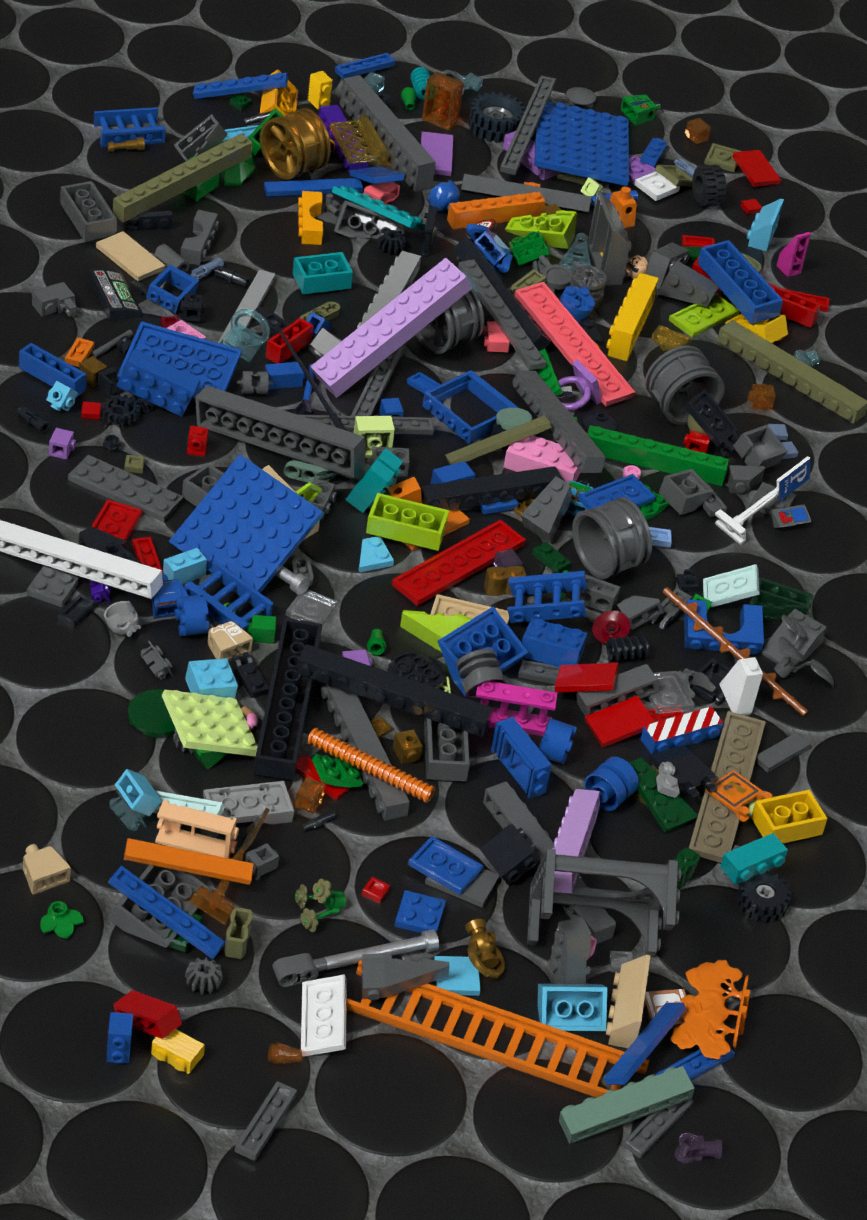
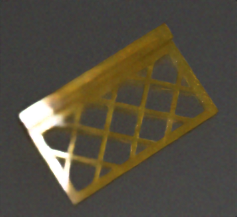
[329,115,387,165]

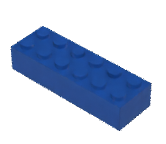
[698,240,783,324]

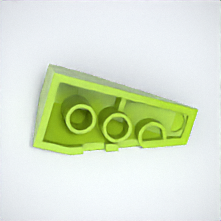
[505,210,577,249]

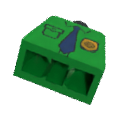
[621,95,660,126]

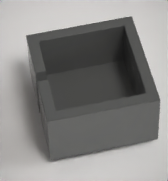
[733,425,788,469]

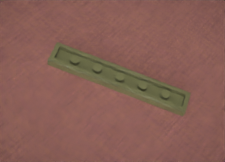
[445,415,552,465]

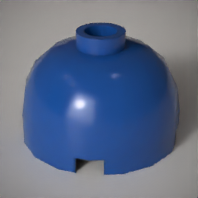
[427,180,460,212]

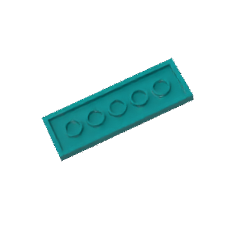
[332,185,426,231]

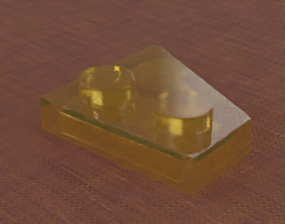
[651,325,690,351]

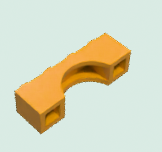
[298,191,323,245]

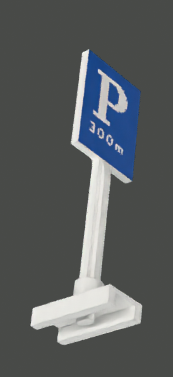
[715,456,811,545]

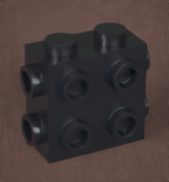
[480,823,541,885]

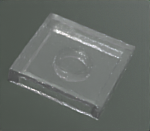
[286,589,338,625]

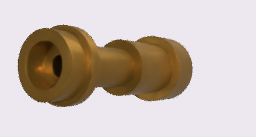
[107,137,145,153]

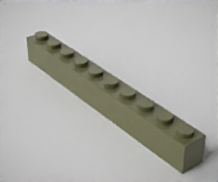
[113,133,252,223]
[717,320,867,424]

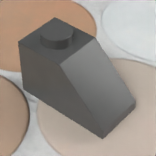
[726,465,765,493]
[617,595,664,630]

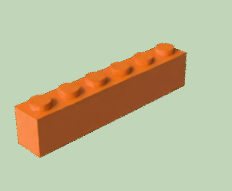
[447,192,546,229]

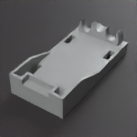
[203,781,294,824]

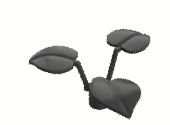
[774,614,834,688]

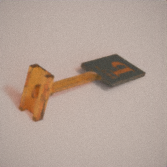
[189,807,270,925]

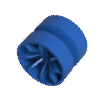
[584,757,639,811]

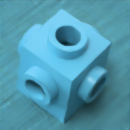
[46,381,78,411]

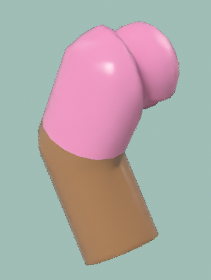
[241,706,258,731]

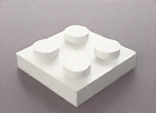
[634,171,680,201]

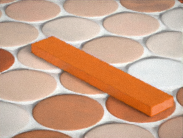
[124,838,253,885]

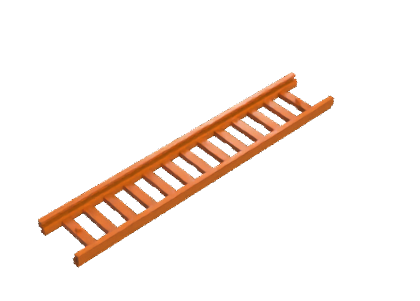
[346,960,649,1098]

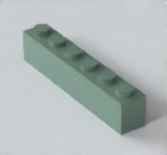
[559,1066,695,1144]

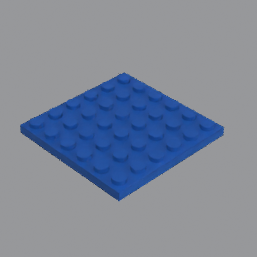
[169,454,324,593]

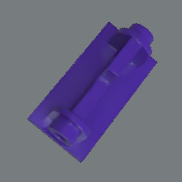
[89,579,112,603]

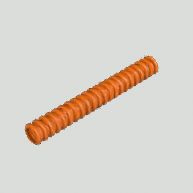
[308,728,435,803]

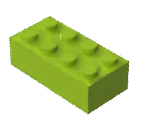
[366,493,449,551]

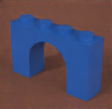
[684,599,764,654]

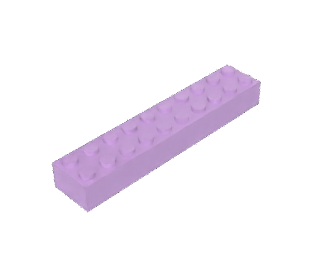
[310,258,472,398]

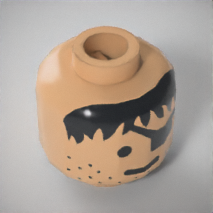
[625,255,648,279]

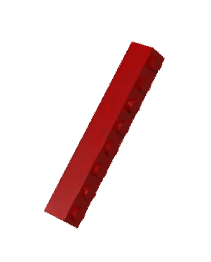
[692,257,821,328]

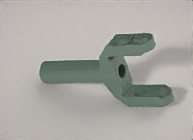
[284,460,398,488]

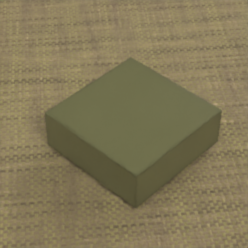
[124,455,145,473]

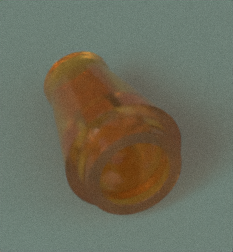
[268,1042,302,1064]

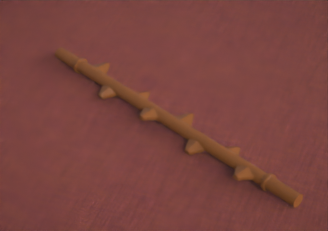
[662,587,808,717]

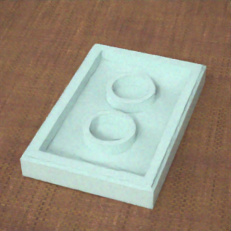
[703,565,760,608]

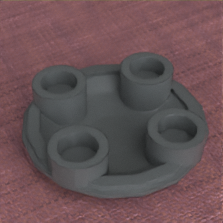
[566,87,596,107]

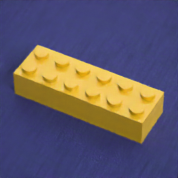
[606,272,659,361]

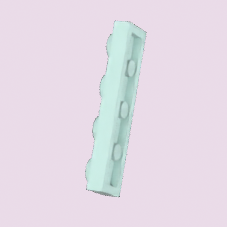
[153,791,225,816]

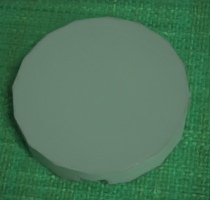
[496,408,532,430]

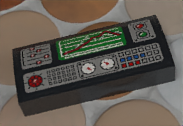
[89,268,143,322]

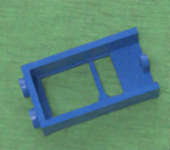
[491,717,552,799]

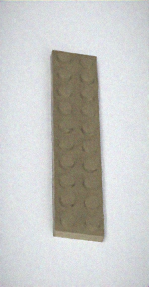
[689,711,766,863]

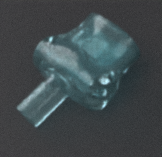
[461,73,483,92]
[794,349,820,367]

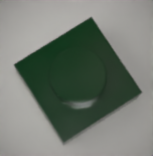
[230,93,252,111]

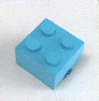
[185,658,238,699]

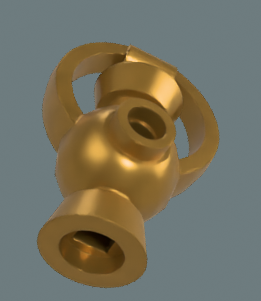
[465,919,505,979]

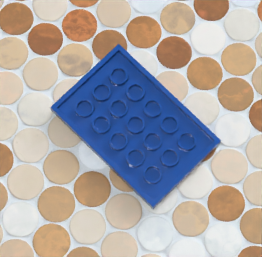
[117,321,242,402]

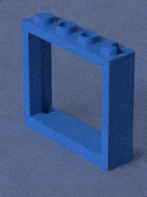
[422,370,518,444]

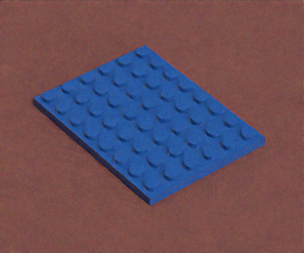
[534,100,629,186]

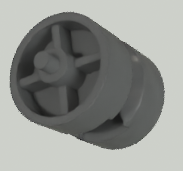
[237,371,273,395]

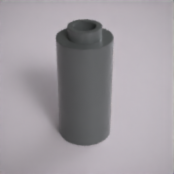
[155,244,189,273]

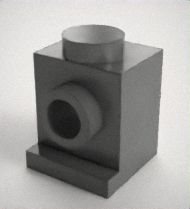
[245,843,279,881]

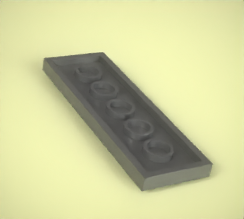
[68,455,184,522]

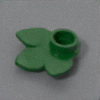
[40,901,84,938]

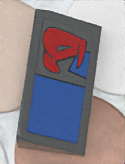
[771,504,811,528]

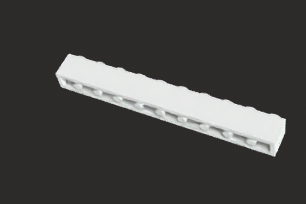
[0,520,163,599]

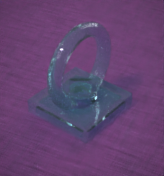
[220,309,270,363]

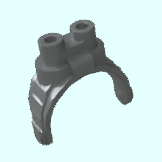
[676,668,715,698]

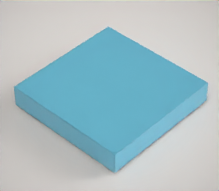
[434,956,480,996]

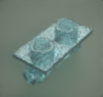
[109,790,147,831]

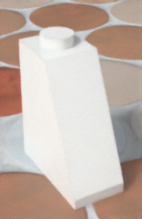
[719,657,763,715]

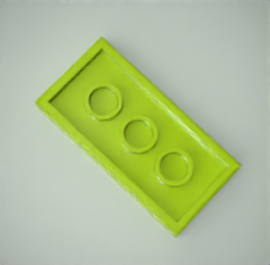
[669,293,739,338]

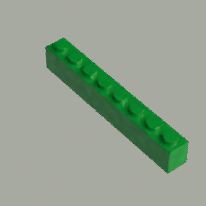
[587,425,729,486]

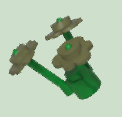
[295,879,346,932]

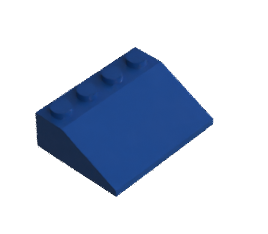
[437,606,528,696]

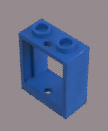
[146,265,199,314]

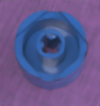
[559,286,595,322]
[175,595,209,636]
[539,718,577,765]

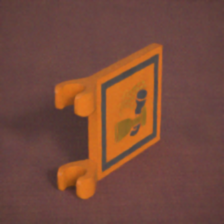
[705,770,772,822]

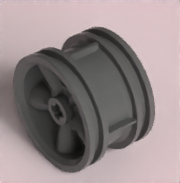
[415,289,484,354]
[645,345,725,425]
[572,497,652,579]

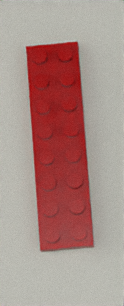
[392,520,526,606]

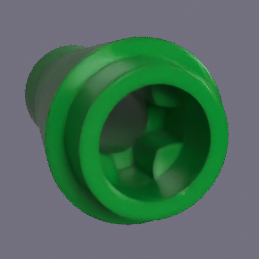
[401,87,416,110]
[367,629,386,655]

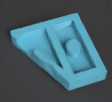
[359,536,394,572]

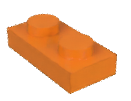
[65,338,94,367]

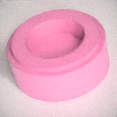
[623,465,641,479]

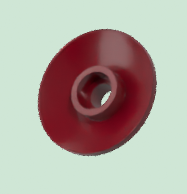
[592,610,630,644]

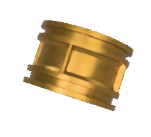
[260,108,331,180]

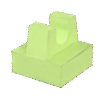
[581,177,603,196]

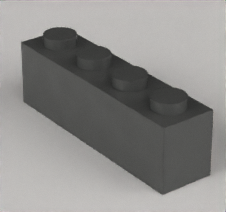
[577,664,658,716]

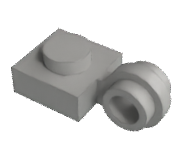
[656,761,679,798]

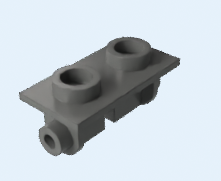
[141,641,174,680]

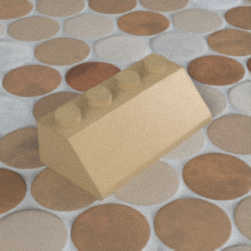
[606,955,650,1048]

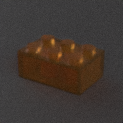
[422,72,464,131]

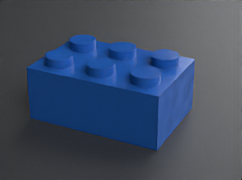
[522,618,587,667]

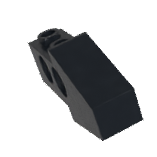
[79,526,142,564]

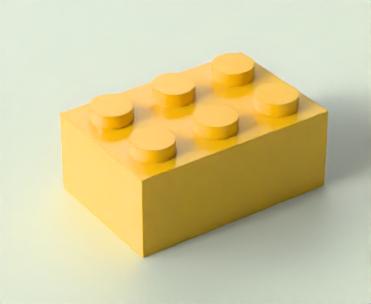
[751,789,827,844]

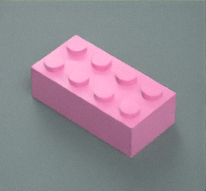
[504,435,581,483]

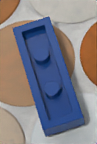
[640,138,668,167]

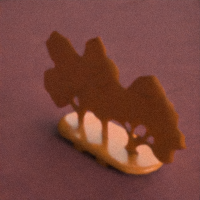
[671,960,750,1059]

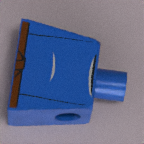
[151,574,188,619]

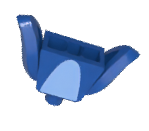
[466,224,513,273]

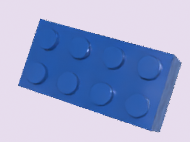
[117,349,200,417]

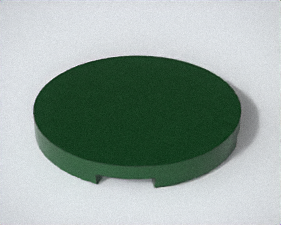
[128,689,175,738]

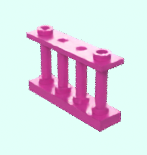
[476,681,557,736]

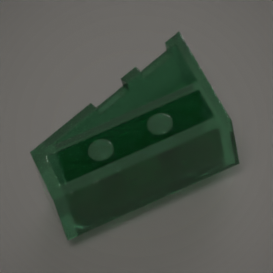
[749,577,814,620]

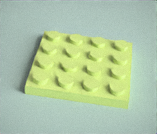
[162,690,258,756]

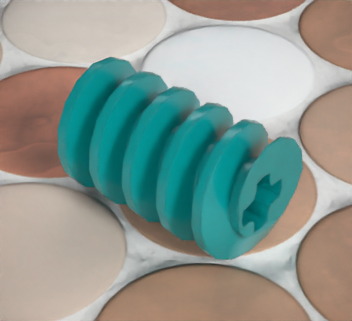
[410,67,435,100]

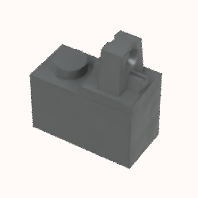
[32,282,76,317]

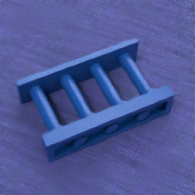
[94,107,166,147]
[184,561,274,633]
[507,571,587,623]

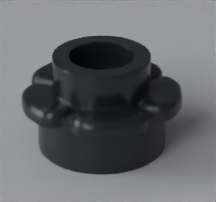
[103,435,121,451]

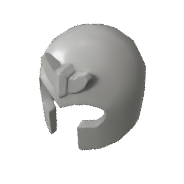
[104,601,141,637]

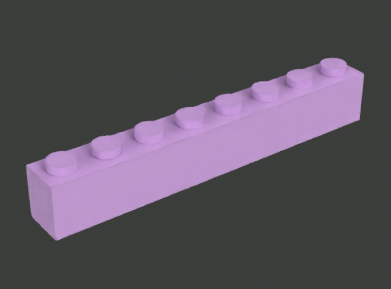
[552,789,600,893]

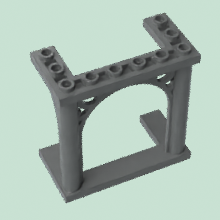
[527,849,681,957]

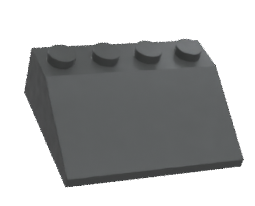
[107,865,211,948]

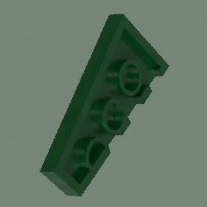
[628,757,698,833]

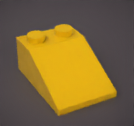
[725,314,788,343]

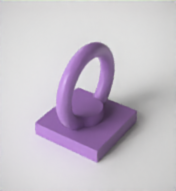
[558,359,602,411]

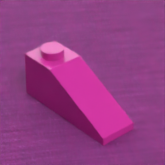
[777,232,811,277]

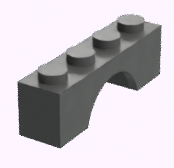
[180,210,220,265]

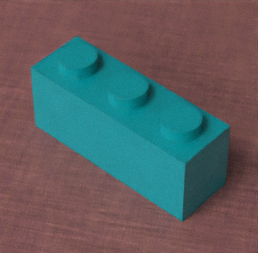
[720,833,788,884]

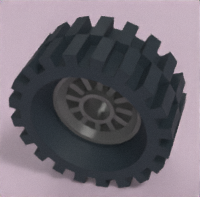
[468,92,525,143]

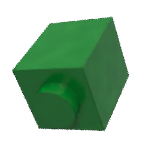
[247,615,276,644]

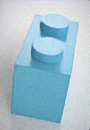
[163,548,207,584]
[115,769,162,816]

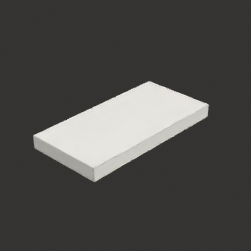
[301,974,347,1057]

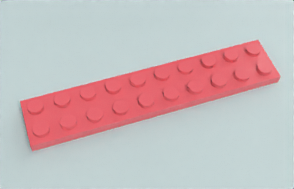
[515,282,635,406]

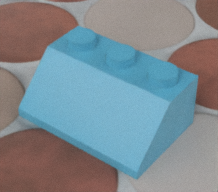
[747,199,784,251]
[538,984,607,1031]

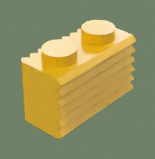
[307,71,333,110]
[151,1029,205,1074]

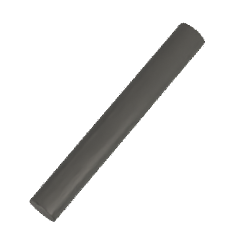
[91,330,133,358]

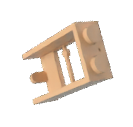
[155,800,239,858]

